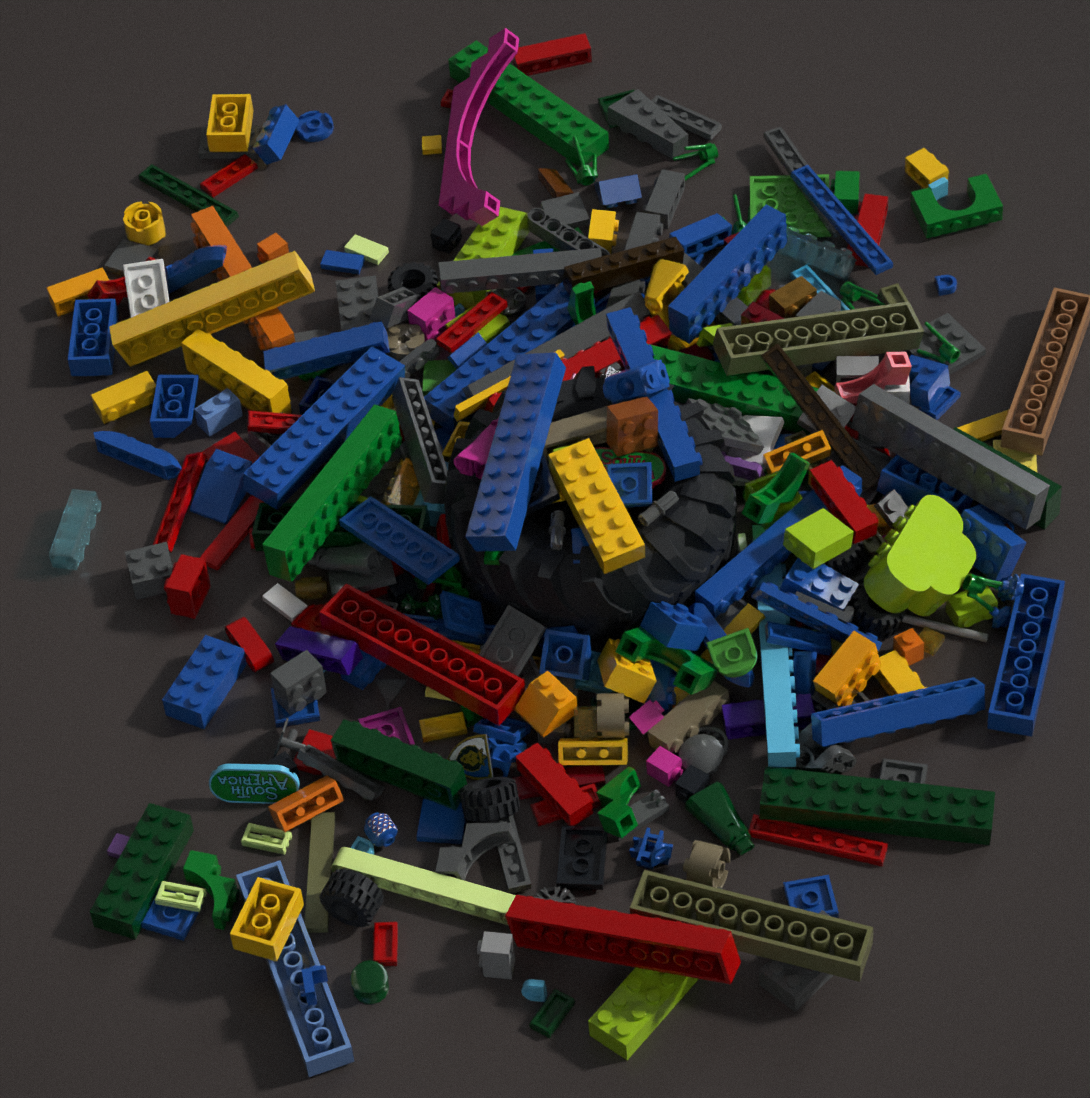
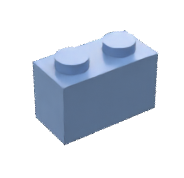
[194,388,243,437]

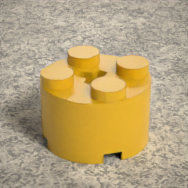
[123,201,166,246]

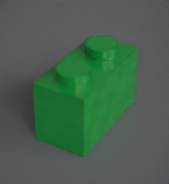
[831,171,860,214]

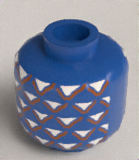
[364,812,398,847]

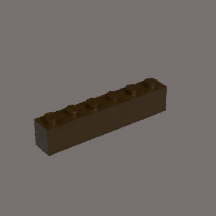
[563,236,684,296]

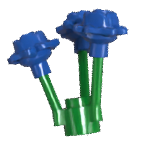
[962,573,1024,629]

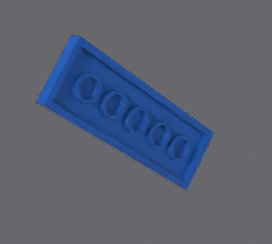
[339,496,460,585]
[751,582,882,651]

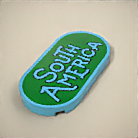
[209,764,300,804]

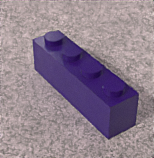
[275,626,363,676]
[722,693,815,740]

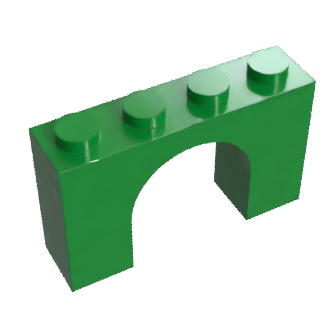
[910,174,1003,239]
[615,626,717,695]

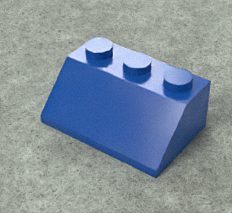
[150,375,199,438]

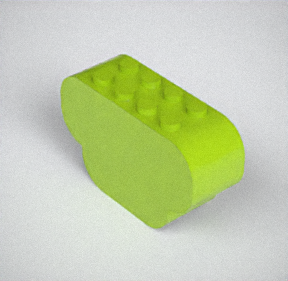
[864,495,976,616]

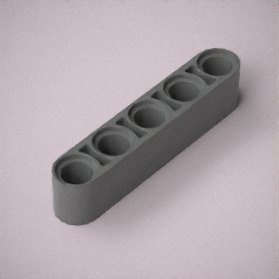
[528,208,609,256]

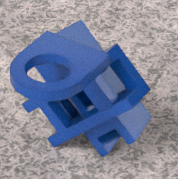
[487,737,527,777]
[629,827,673,869]

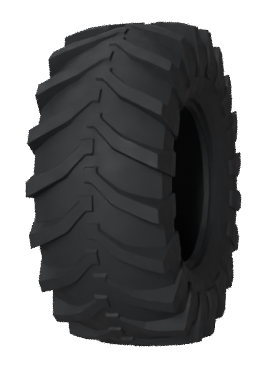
[444,366,737,642]

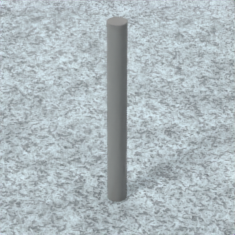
[902,614,989,643]

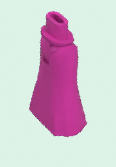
[454,417,499,479]

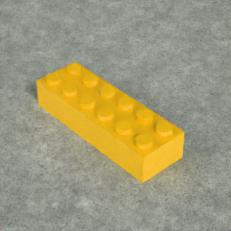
[181,328,292,414]
[548,438,645,574]

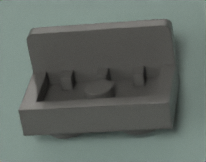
[874,489,908,529]

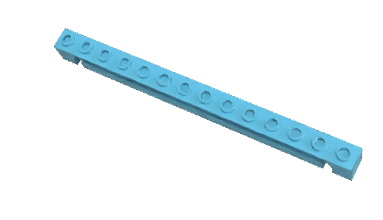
[752,524,800,768]

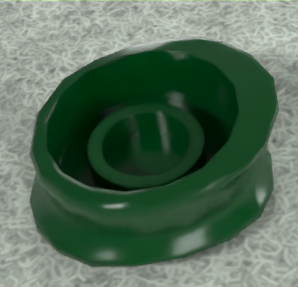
[350,960,389,1004]

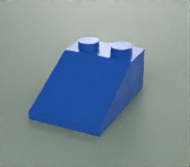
[190,449,253,524]

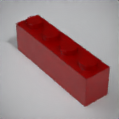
[513,33,592,76]
[847,194,888,267]
[808,460,879,544]
[515,742,593,826]

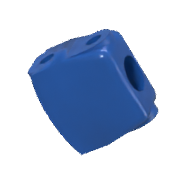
[603,360,670,404]

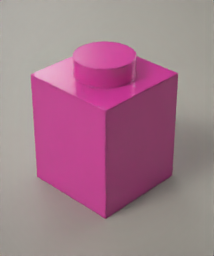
[629,699,665,734]
[646,746,683,787]

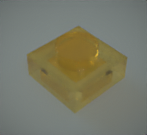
[919,626,945,656]

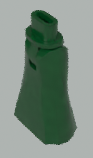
[684,782,755,856]

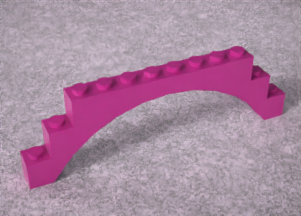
[438,28,519,226]

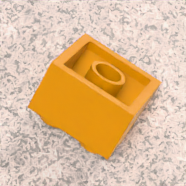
[515,671,578,738]

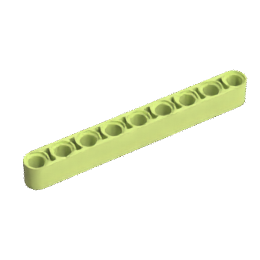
[331,847,516,925]

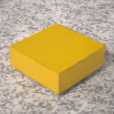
[422,135,442,155]

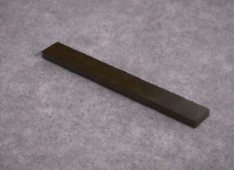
[761,343,881,491]

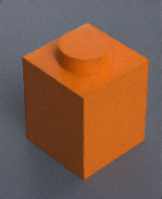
[257,233,289,263]
[893,628,924,666]

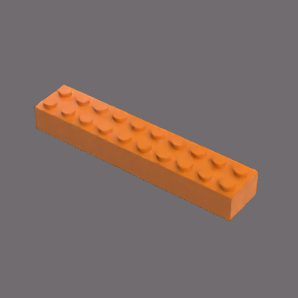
[190,206,295,351]

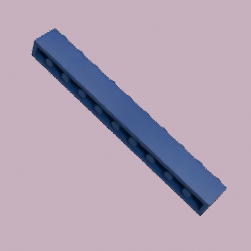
[606,307,703,482]
[695,465,862,618]

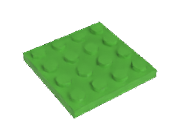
[750,174,831,238]

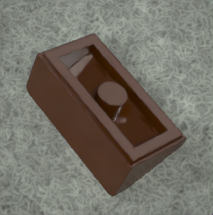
[538,168,574,198]

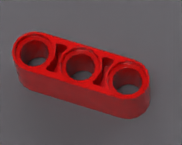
[224,617,274,673]

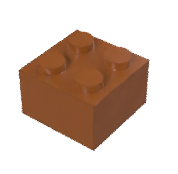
[606,396,658,457]

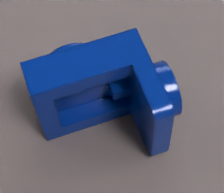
[299,965,328,1006]

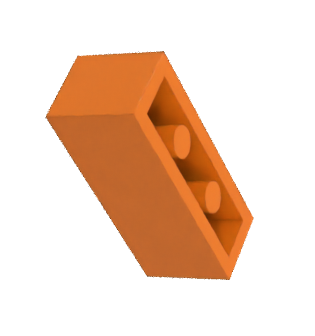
[268,775,344,832]

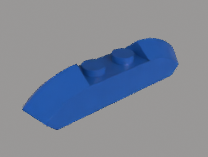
[165,245,227,294]
[93,431,182,480]
[688,603,755,688]

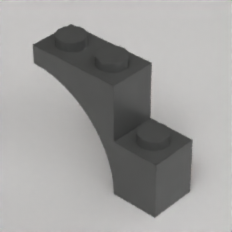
[435,821,517,881]

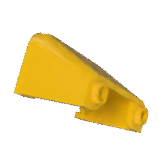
[644,259,716,351]

